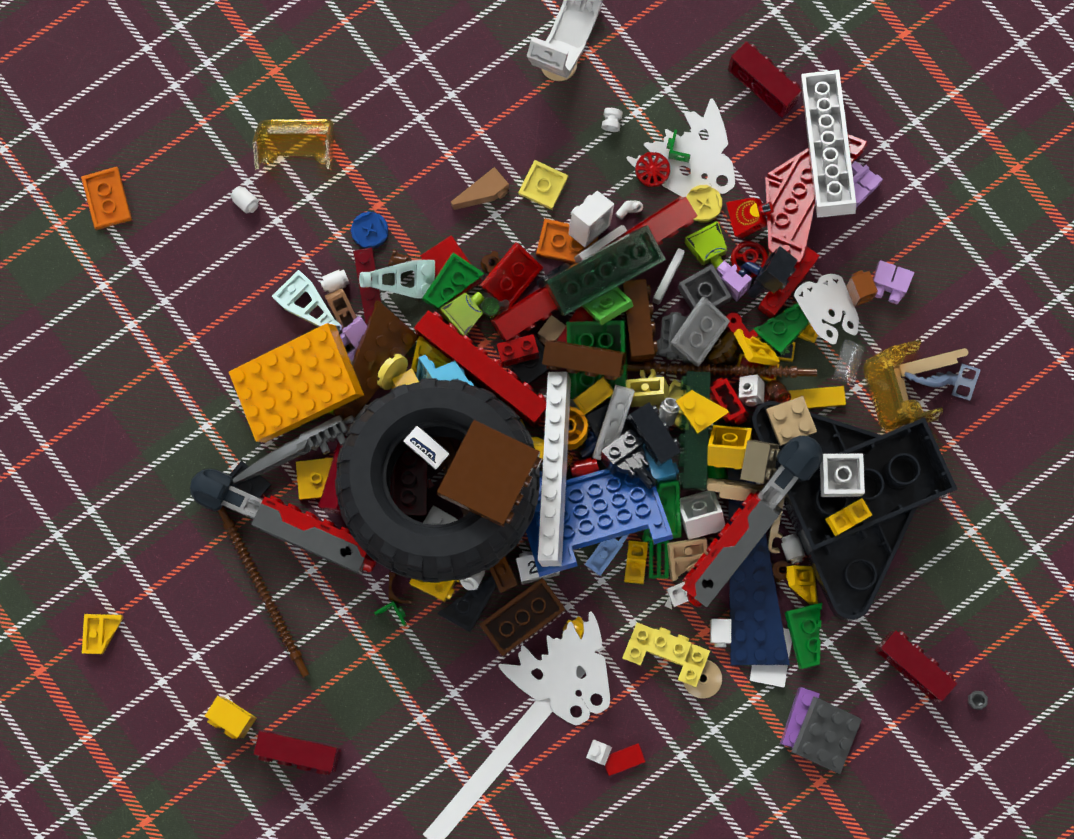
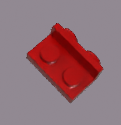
[497,334,539,367]

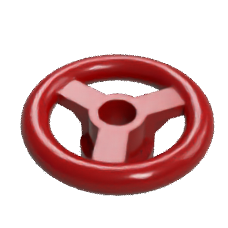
[731,241,768,278]

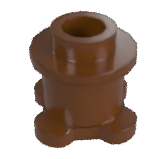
[388,249,411,273]
[481,251,500,273]
[772,561,791,583]

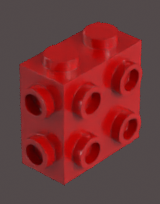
[709,378,749,426]

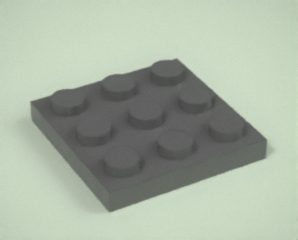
[791,696,862,774]

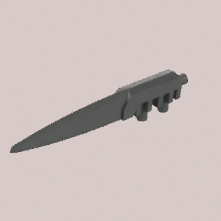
[232,415,355,486]

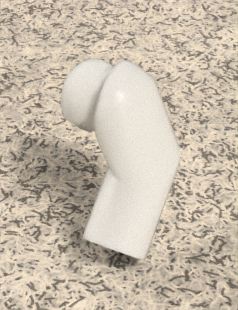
[615,200,643,220]

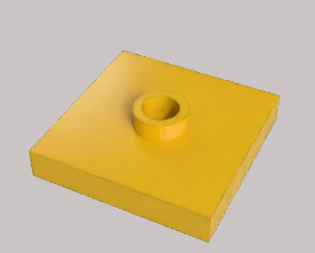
[296,458,333,500]

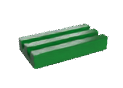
[649,540,669,579]

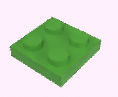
[580,282,633,326]

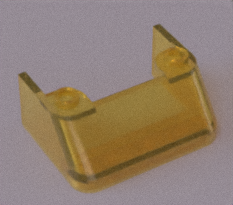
[252,120,334,169]
[863,339,943,431]

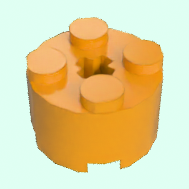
[568,406,588,449]

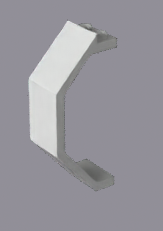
[527,0,603,78]

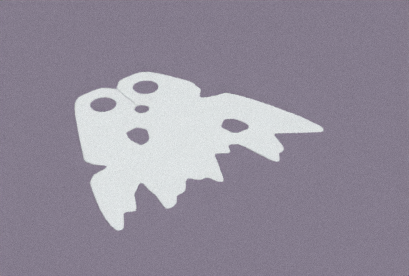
[626,99,735,197]
[499,611,610,725]

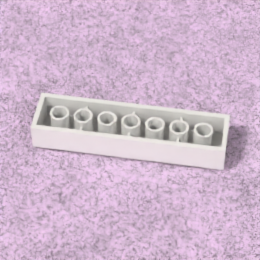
[801,70,856,218]

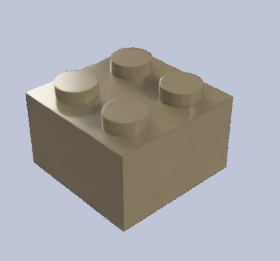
[740,440,781,484]

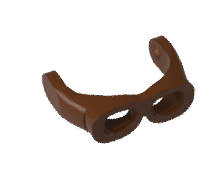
[389,572,412,604]

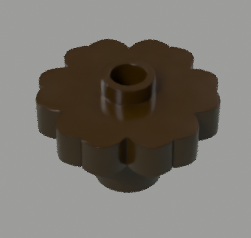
[705,330,738,366]

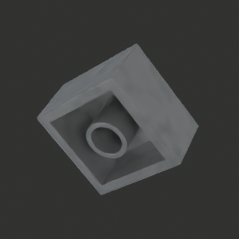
[678,264,732,311]

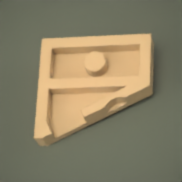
[667,537,708,581]

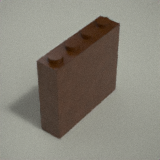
[437,420,542,528]

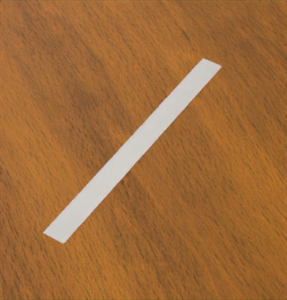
[423,665,586,839]

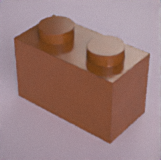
[846,270,878,307]

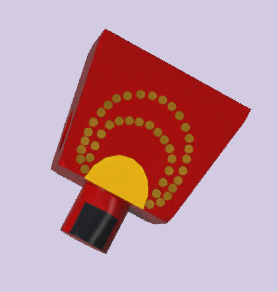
[726,197,774,239]

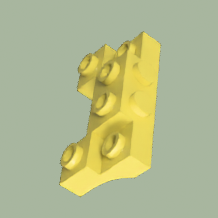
[622,622,710,688]

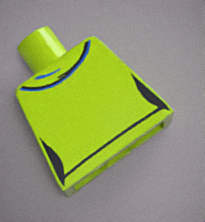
[684,221,727,270]
[437,292,485,337]

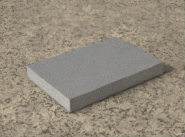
[670,297,730,367]

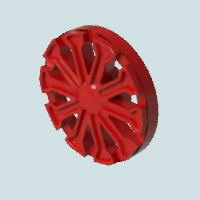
[635,152,670,187]

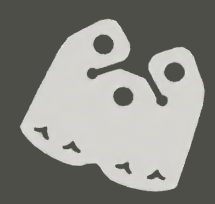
[794,274,859,344]

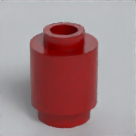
[570,458,599,477]

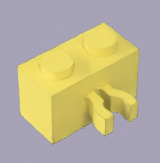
[626,369,669,407]

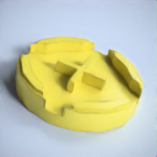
[686,185,722,222]
[377,354,408,390]

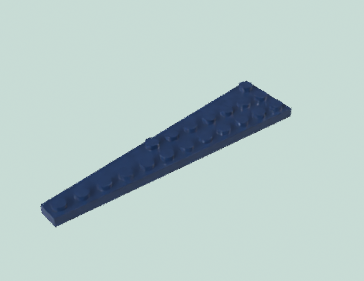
[728,468,790,665]

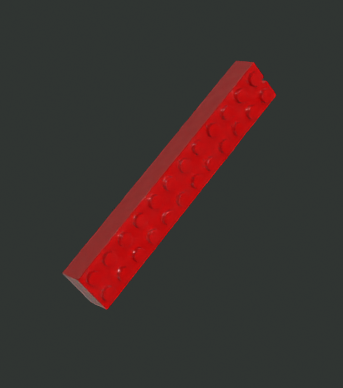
[490,197,698,341]

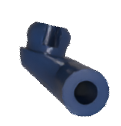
[738,262,762,278]
[578,431,597,459]

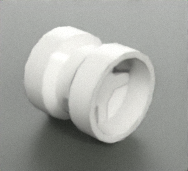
[601,108,623,132]

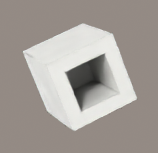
[710,619,731,647]

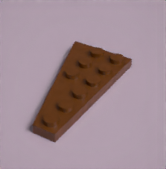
[333,300,419,426]

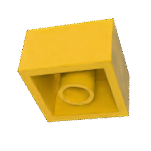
[707,425,752,469]
[205,696,257,739]

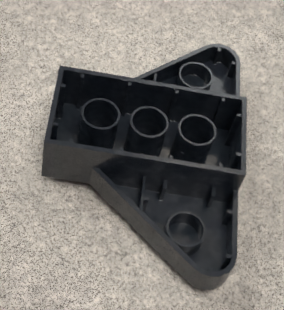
[750,401,957,621]

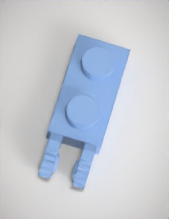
[585,534,629,576]

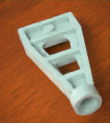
[359,260,435,298]
[272,270,342,332]

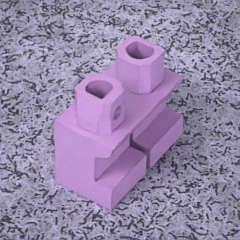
[851,161,883,208]
[873,260,914,304]
[716,261,752,301]
[340,316,367,361]

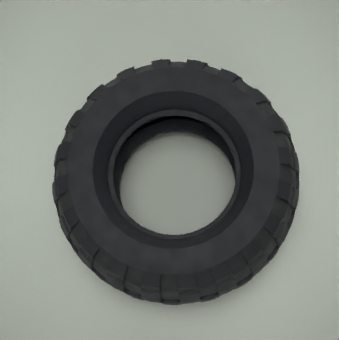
[335,378,540,583]

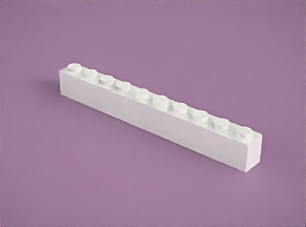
[538,372,571,567]

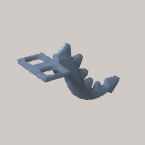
[904,364,981,401]

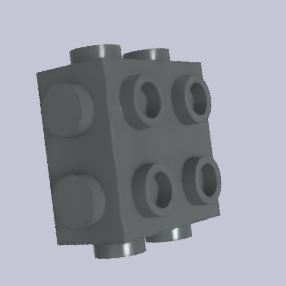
[659,312,691,363]

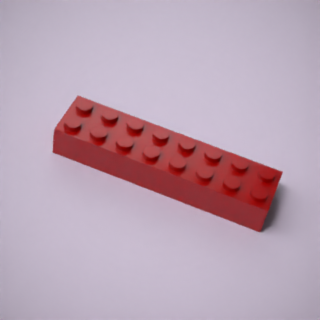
[414,310,547,429]

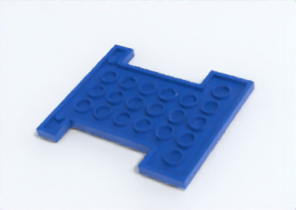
[526,458,673,577]

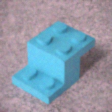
[416,354,474,386]

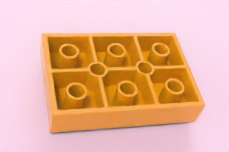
[229,323,364,443]

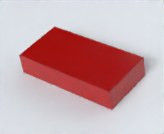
[605,743,646,776]

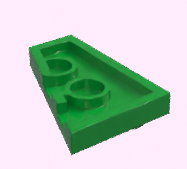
[422,253,485,310]
[752,303,810,355]
[642,480,681,542]
[784,603,822,669]

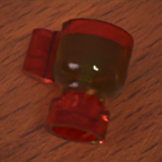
[764,380,791,403]

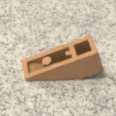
[451,167,509,210]
[325,288,357,349]

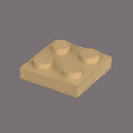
[766,396,817,446]

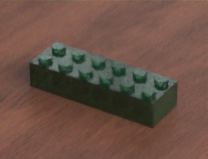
[543,225,666,315]
[677,371,710,491]

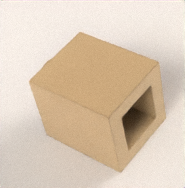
[538,316,566,346]

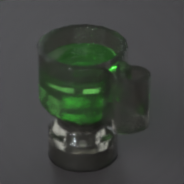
[481,297,510,320]

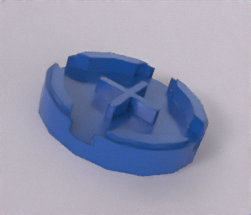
[351,211,389,249]

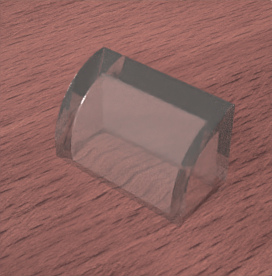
[832,339,865,385]

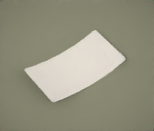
[750,628,792,687]

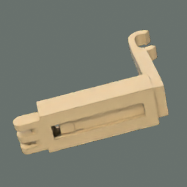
[890,348,968,427]
[706,478,785,554]

